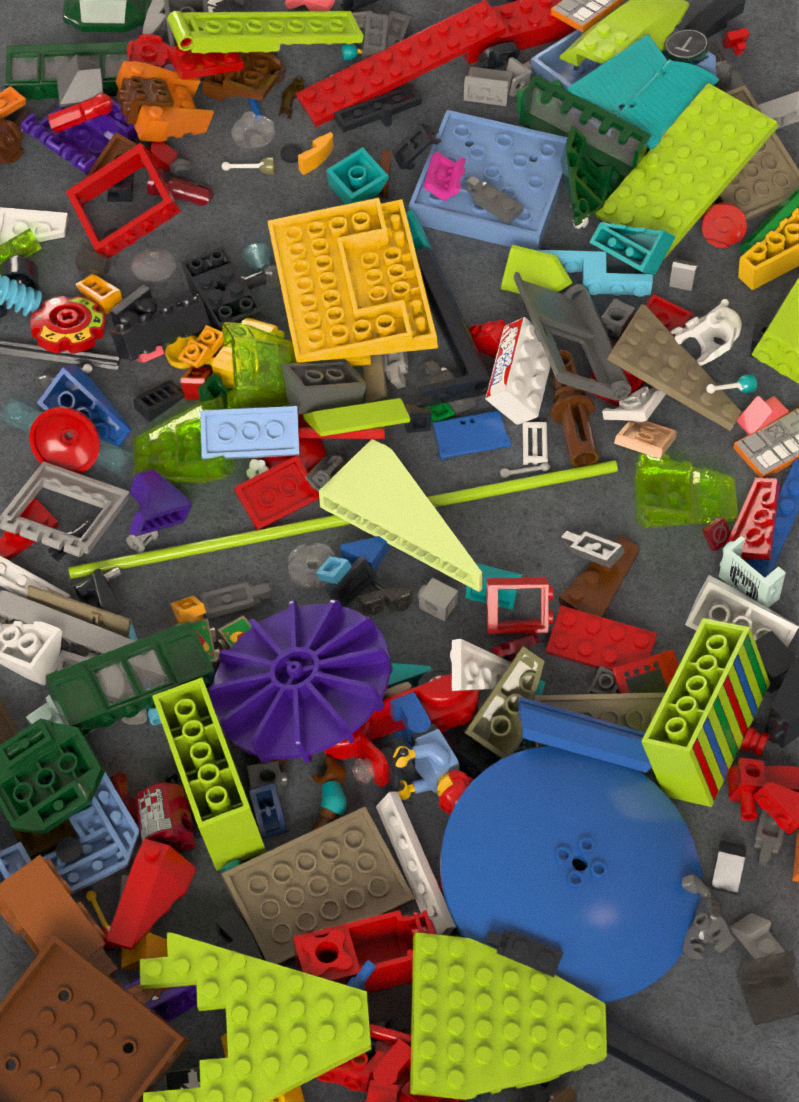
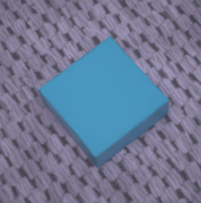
[316,556,352,584]

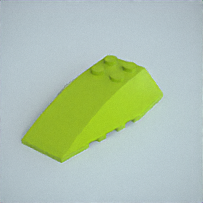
[560,0,689,67]

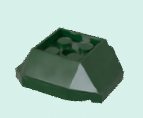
[63,0,150,33]
[0,718,105,834]

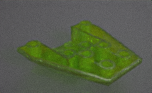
[222,322,314,409]
[133,397,234,483]

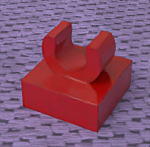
[722,28,749,55]

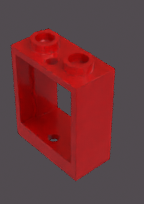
[486,577,553,634]

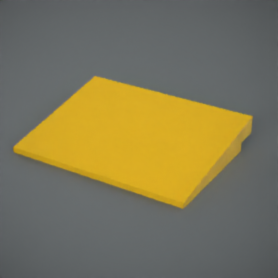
[268,198,438,363]

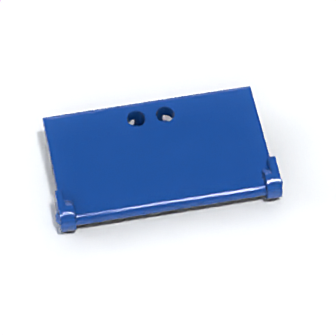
[432,410,511,460]

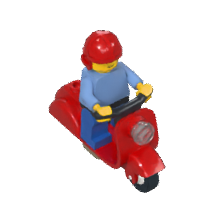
[325,668,480,815]

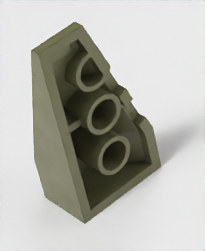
[463,647,545,759]

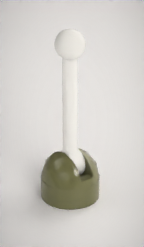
[222,157,276,175]

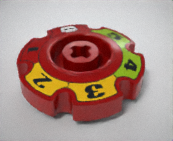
[30,296,106,354]

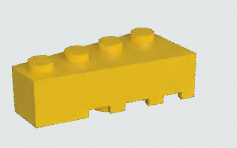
[738,208,799,290]

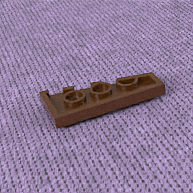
[558,535,640,618]

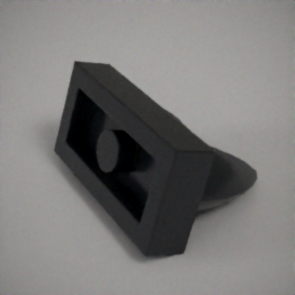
[110,285,157,327]
[325,557,377,607]

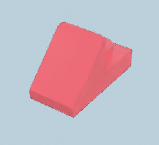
[736,396,789,435]

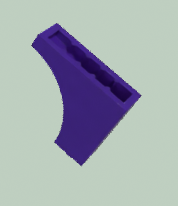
[129,469,193,537]

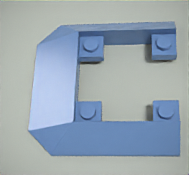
[0,772,140,894]

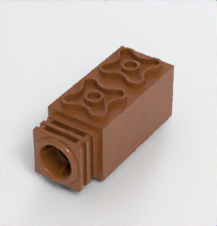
[0,855,117,977]

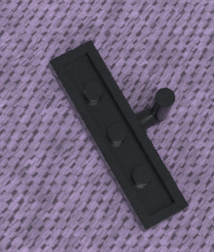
[334,84,422,133]

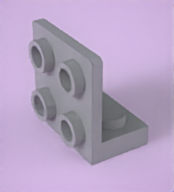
[463,67,512,106]

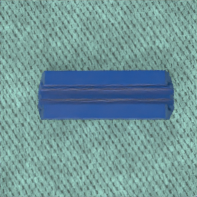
[518,697,652,772]

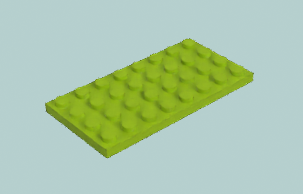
[595,83,779,259]

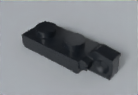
[485,930,563,977]

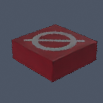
[702,516,731,551]

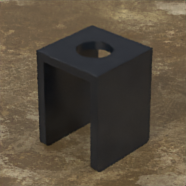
[755,630,795,693]

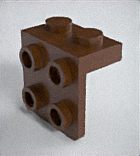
[117,77,174,124]

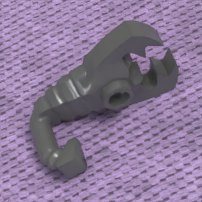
[682,874,735,960]

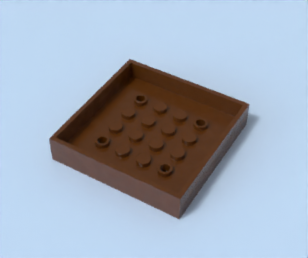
[0,935,191,1102]

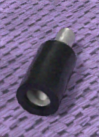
[74,567,121,602]

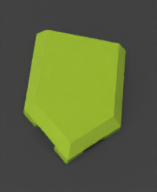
[501,245,573,294]

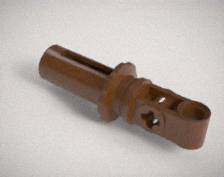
[550,350,599,467]

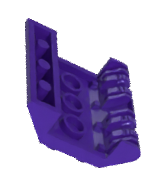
[21,93,137,174]

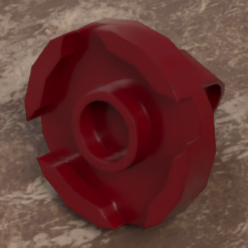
[489,632,540,662]

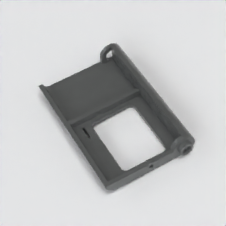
[514,272,631,400]

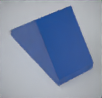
[340,536,389,572]

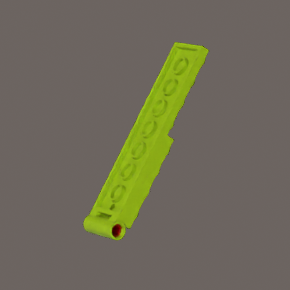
[167,11,363,54]

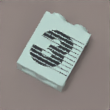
[719,536,786,608]

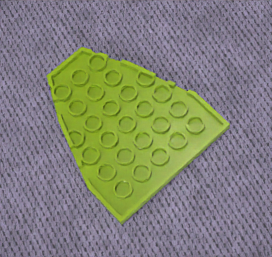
[410,932,607,1100]

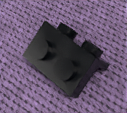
[447,733,500,779]

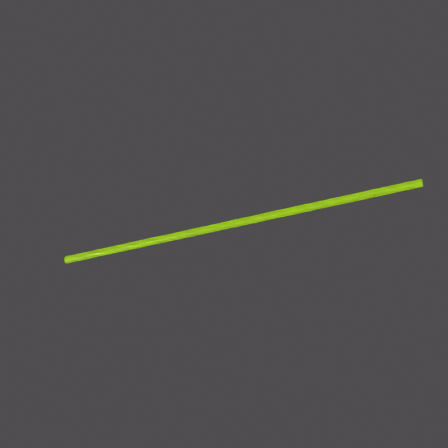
[68,460,618,579]

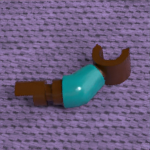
[311,756,347,831]

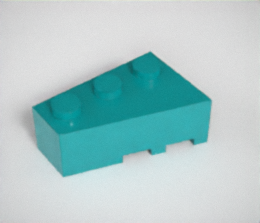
[589,222,675,277]

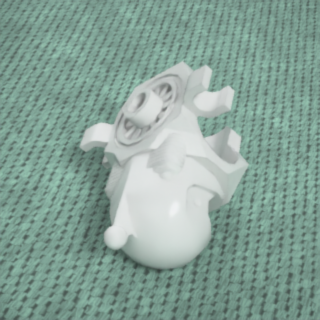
[670,299,742,366]

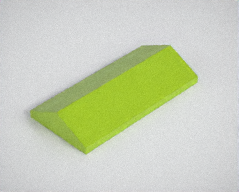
[303,398,410,436]

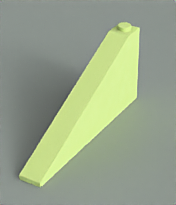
[319,439,482,592]

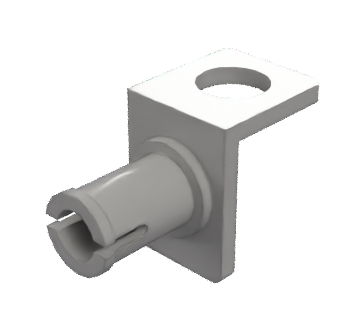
[506,57,533,97]

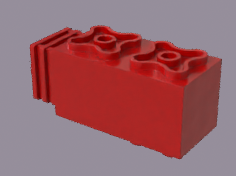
[293,910,437,994]

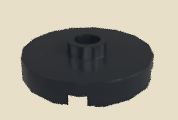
[477,42,520,69]

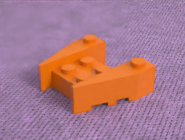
[116,61,214,142]

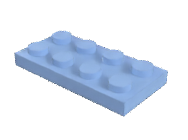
[200,406,300,460]

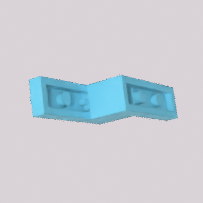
[538,250,653,297]

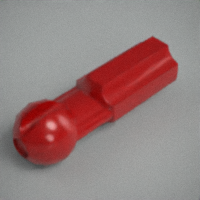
[48,93,113,133]

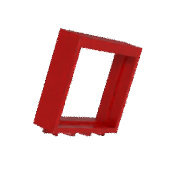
[66,143,181,260]

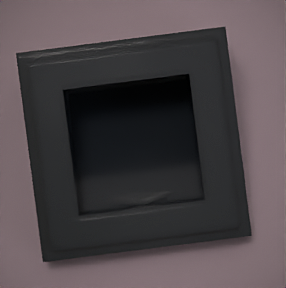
[403,404,432,433]

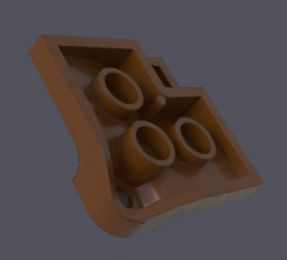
[202,52,286,102]

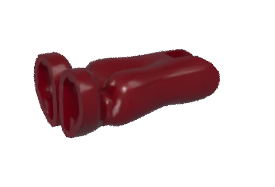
[147,167,213,206]

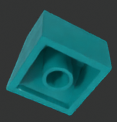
[326,147,389,205]

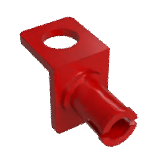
[729,758,766,821]

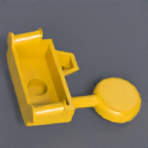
[165,318,284,393]

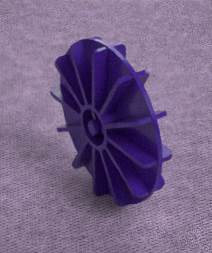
[209,599,393,763]

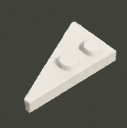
[602,386,666,423]

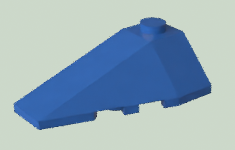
[37,365,132,448]

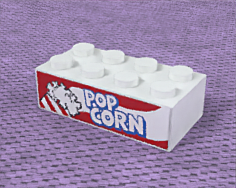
[486,317,556,425]

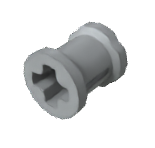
[126,531,159,553]

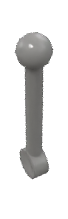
[500,462,550,478]

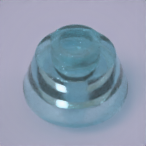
[242,243,272,271]

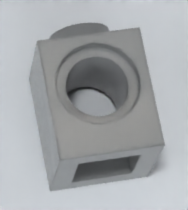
[417,578,458,621]

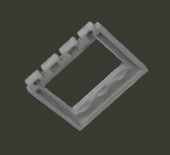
[0,461,130,557]

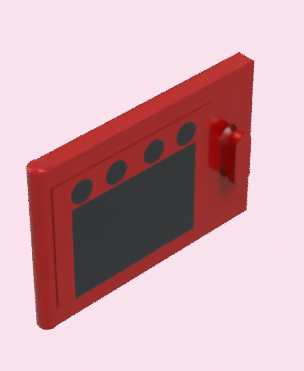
[612,649,679,694]

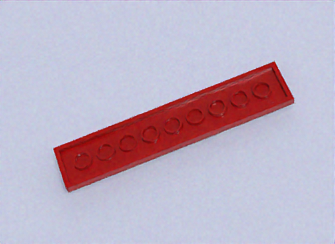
[295,0,507,127]

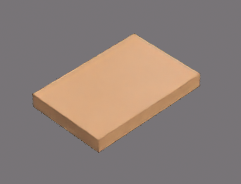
[614,420,677,458]

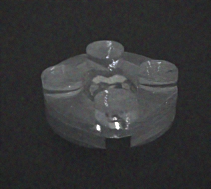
[288,543,336,591]

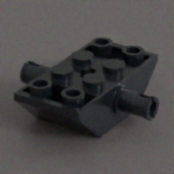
[177,246,267,329]

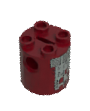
[135,782,196,853]

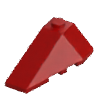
[106,838,196,951]

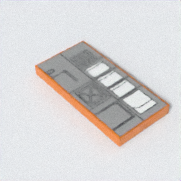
[551,0,626,33]
[733,408,799,478]

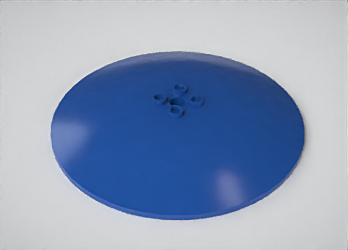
[440,746,702,1003]

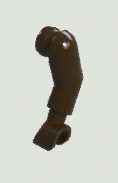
[279,77,305,119]

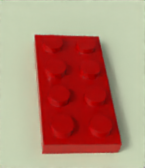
[546,606,657,671]

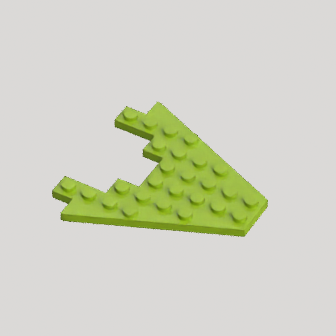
[140,933,371,1102]

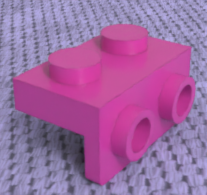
[423,152,466,201]

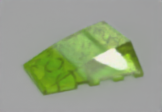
[634,452,738,528]

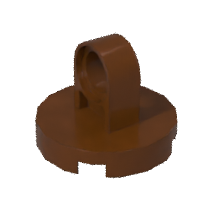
[0,119,24,164]

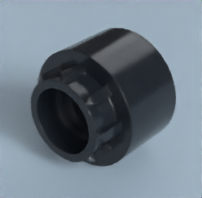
[0,256,39,291]

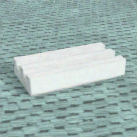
[523,422,548,465]

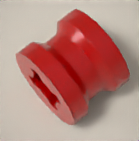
[741,726,770,757]

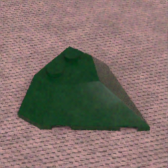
[560,126,625,226]

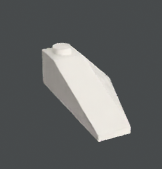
[685,575,799,647]
[0,621,62,686]

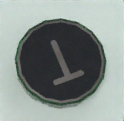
[665,29,709,64]

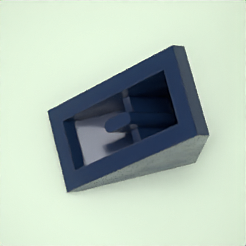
[248,782,287,840]

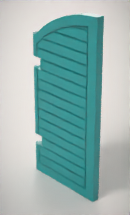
[567,34,668,116]
[616,60,719,150]

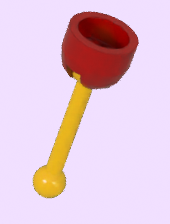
[86,891,116,949]

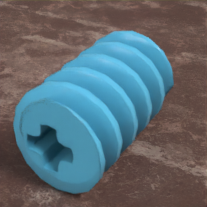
[0,274,42,316]

